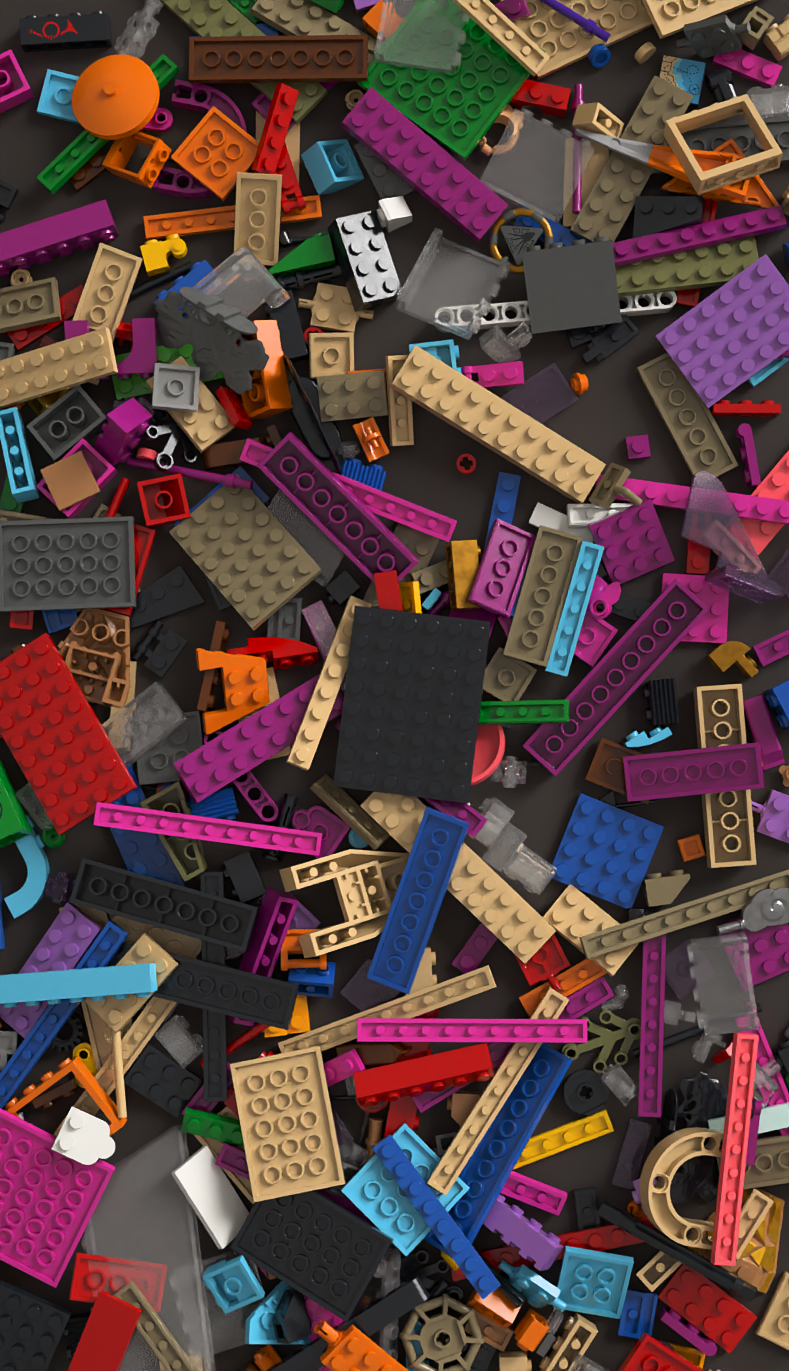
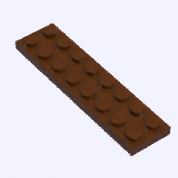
[189,35,368,83]

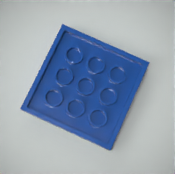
[547,793,664,909]

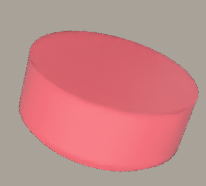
[136,448,159,461]

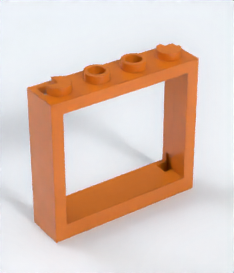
[5,1055,127,1137]

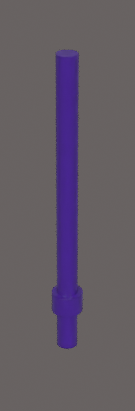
[539,0,611,42]

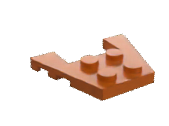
[196,648,270,735]

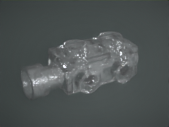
[114,0,163,59]

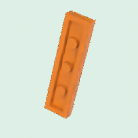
[518,958,607,1017]

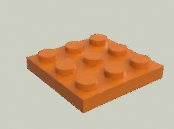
[171,106,259,201]

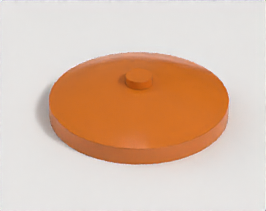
[72,54,160,140]

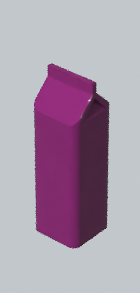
[743,695,785,770]

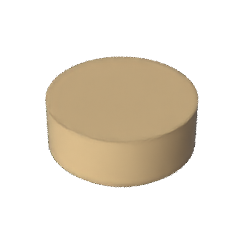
[634,42,656,64]

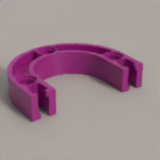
[153,79,247,199]

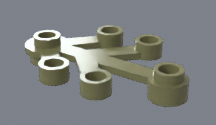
[560,1009,641,1073]

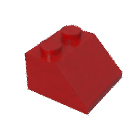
[137,473,191,529]

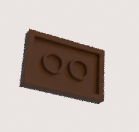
[585,738,649,804]

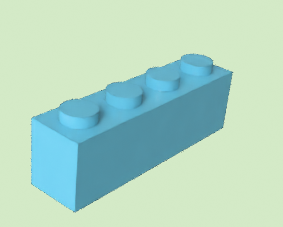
[0,407,39,503]

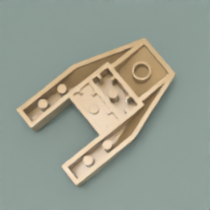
[279,849,410,958]

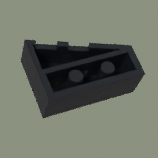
[633,196,705,238]

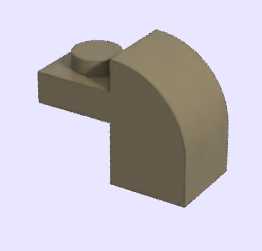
[739,6,774,50]

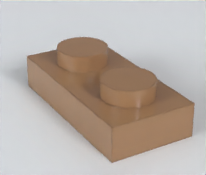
[463,1311,514,1352]

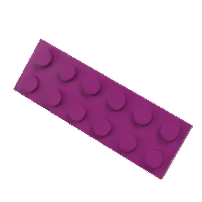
[623,742,765,802]

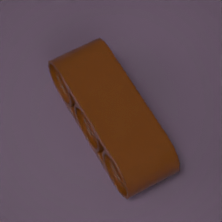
[202,437,266,470]

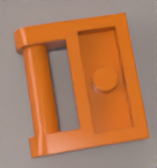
[281,929,327,971]

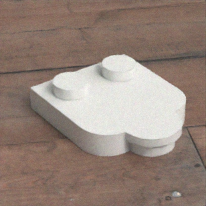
[52,1107,115,1165]

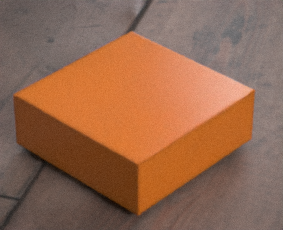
[677,834,706,862]

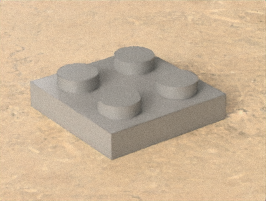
[152,363,200,413]

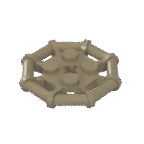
[399,1294,484,1371]

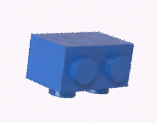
[288,961,336,998]

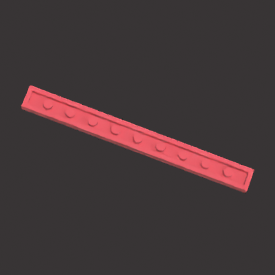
[711,1032,759,1266]

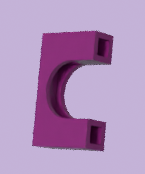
[64,318,159,380]

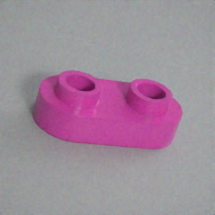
[141,107,174,132]

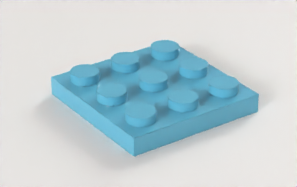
[553,1246,634,1319]

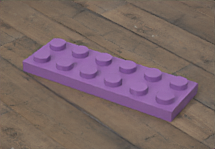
[0,902,103,1039]

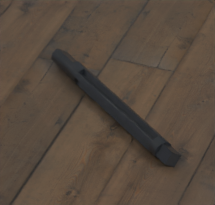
[597,1200,757,1302]

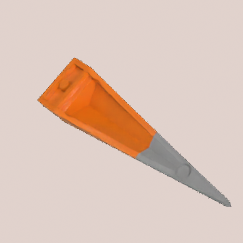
[575,129,750,201]

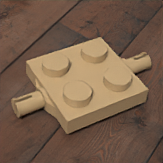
[298,283,374,333]

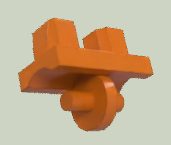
[352,417,389,463]

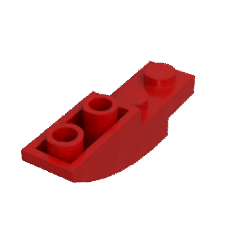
[226,637,319,669]

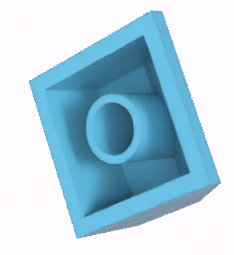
[301,139,365,195]

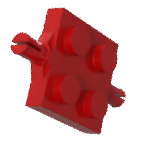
[513,934,570,991]

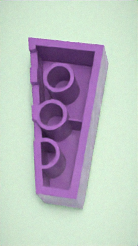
[483,1193,564,1271]

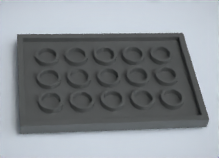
[0,516,136,612]

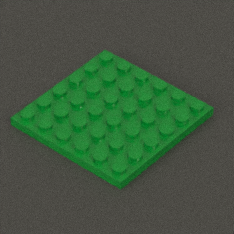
[358,0,545,161]

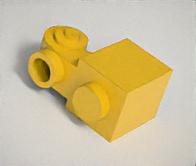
[140,234,187,277]

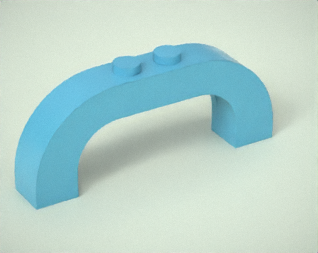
[4,815,50,919]

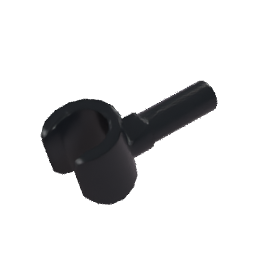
[279,231,310,248]

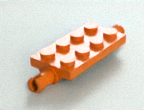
[314,1320,408,1371]

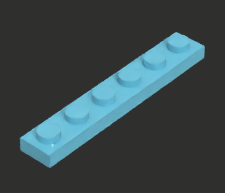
[545,541,604,677]

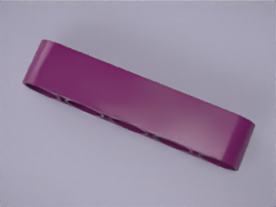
[203,730,278,823]

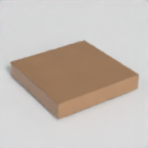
[40,451,101,511]

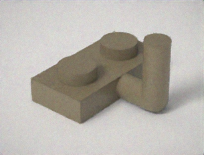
[589,462,642,510]

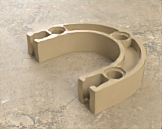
[640,1127,724,1250]

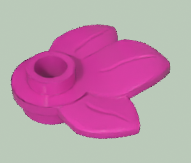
[587,575,621,619]

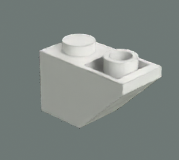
[376,196,412,233]

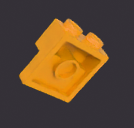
[261,995,311,1037]

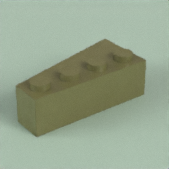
[140,780,208,882]

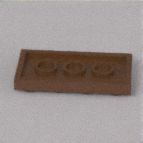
[197,621,231,712]

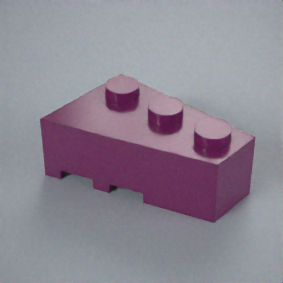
[94,397,153,466]

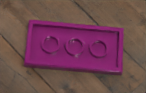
[467,518,536,619]

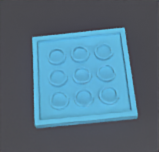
[340,1123,470,1256]

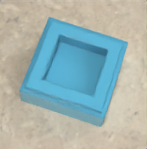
[421,588,441,611]

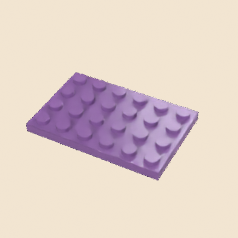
[655,254,789,408]

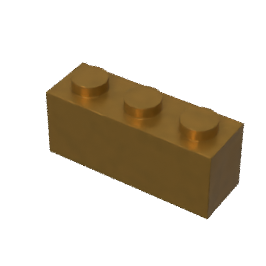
[445,540,481,611]

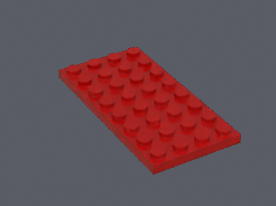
[0,633,138,835]

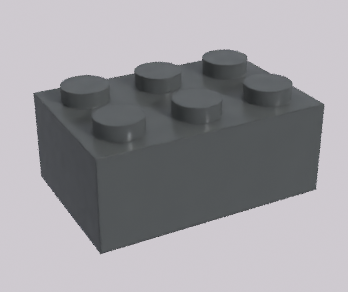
[26,385,108,462]

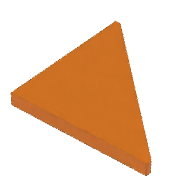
[661,138,779,209]

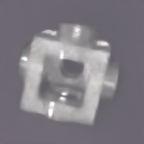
[491,756,527,788]

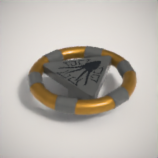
[489,208,554,274]

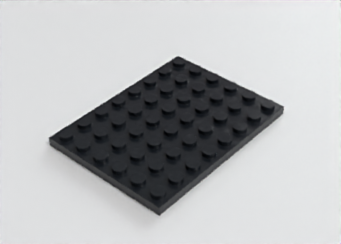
[333,606,491,803]

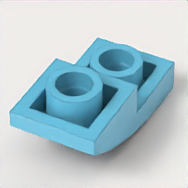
[623,726,672,748]

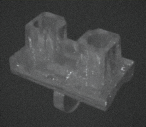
[601,1063,639,1107]

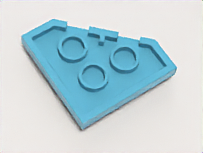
[245,1280,310,1345]

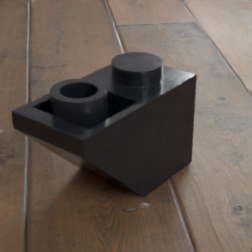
[272,1288,312,1344]

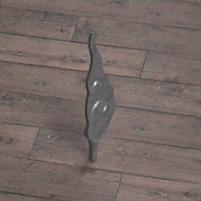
[716,887,789,935]

